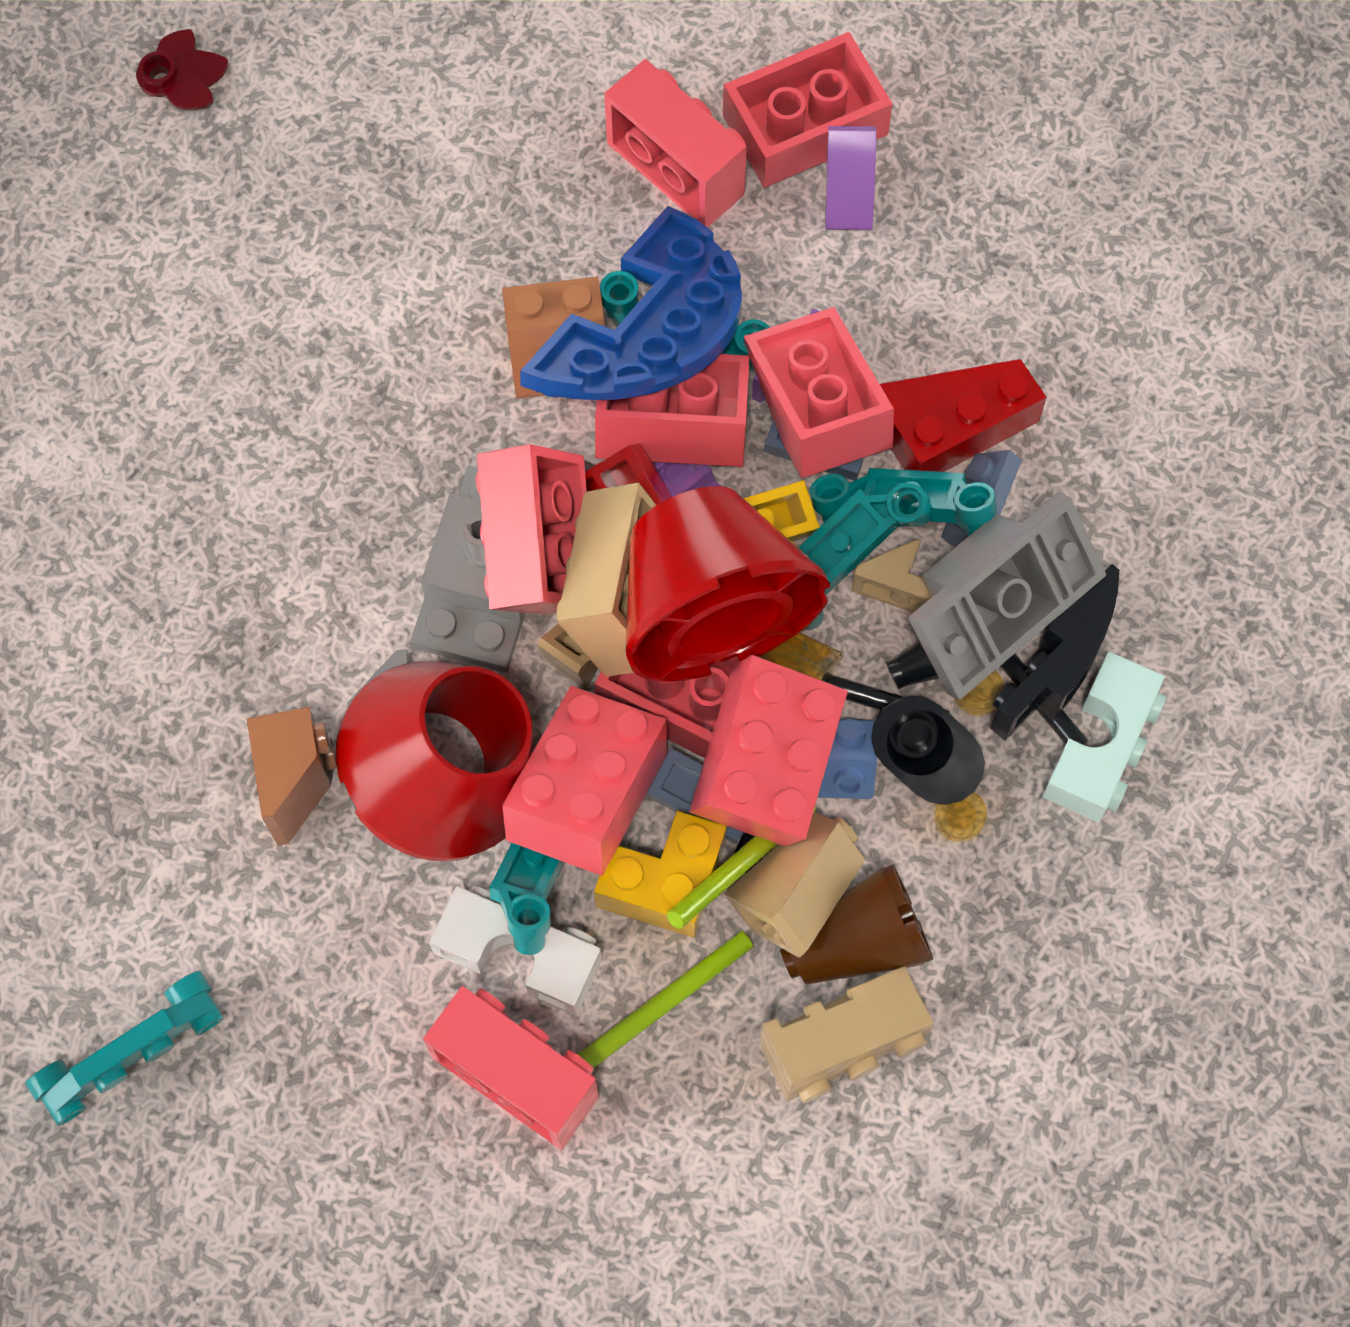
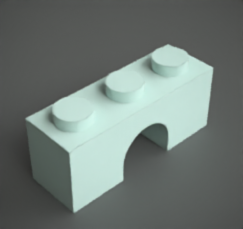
[1042,651,1167,823]

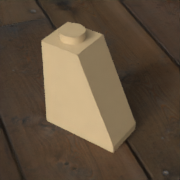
[724,812,865,958]

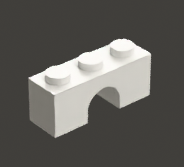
[429,886,602,1016]

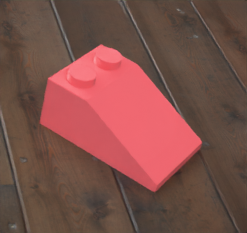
[744,307,894,479]

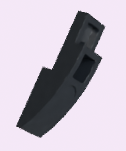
[990,564,1120,741]

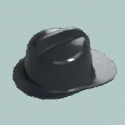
[871,696,985,805]

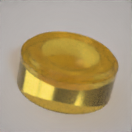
[953,670,1004,716]
[934,792,987,842]

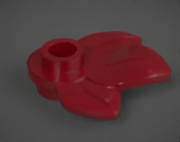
[136,29,229,110]

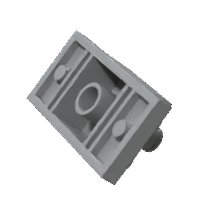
[410,465,526,673]
[907,492,1106,700]

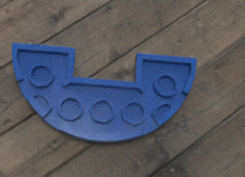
[520,206,742,400]

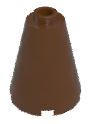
[780,864,933,985]

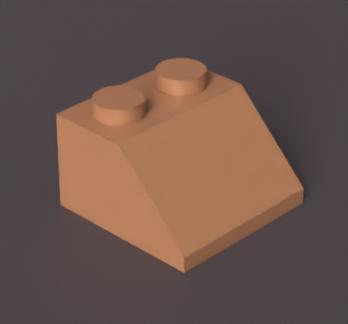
[502,276,605,399]
[247,707,337,846]

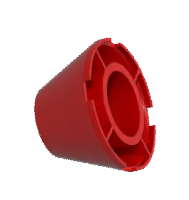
[626,486,831,682]
[336,661,534,862]

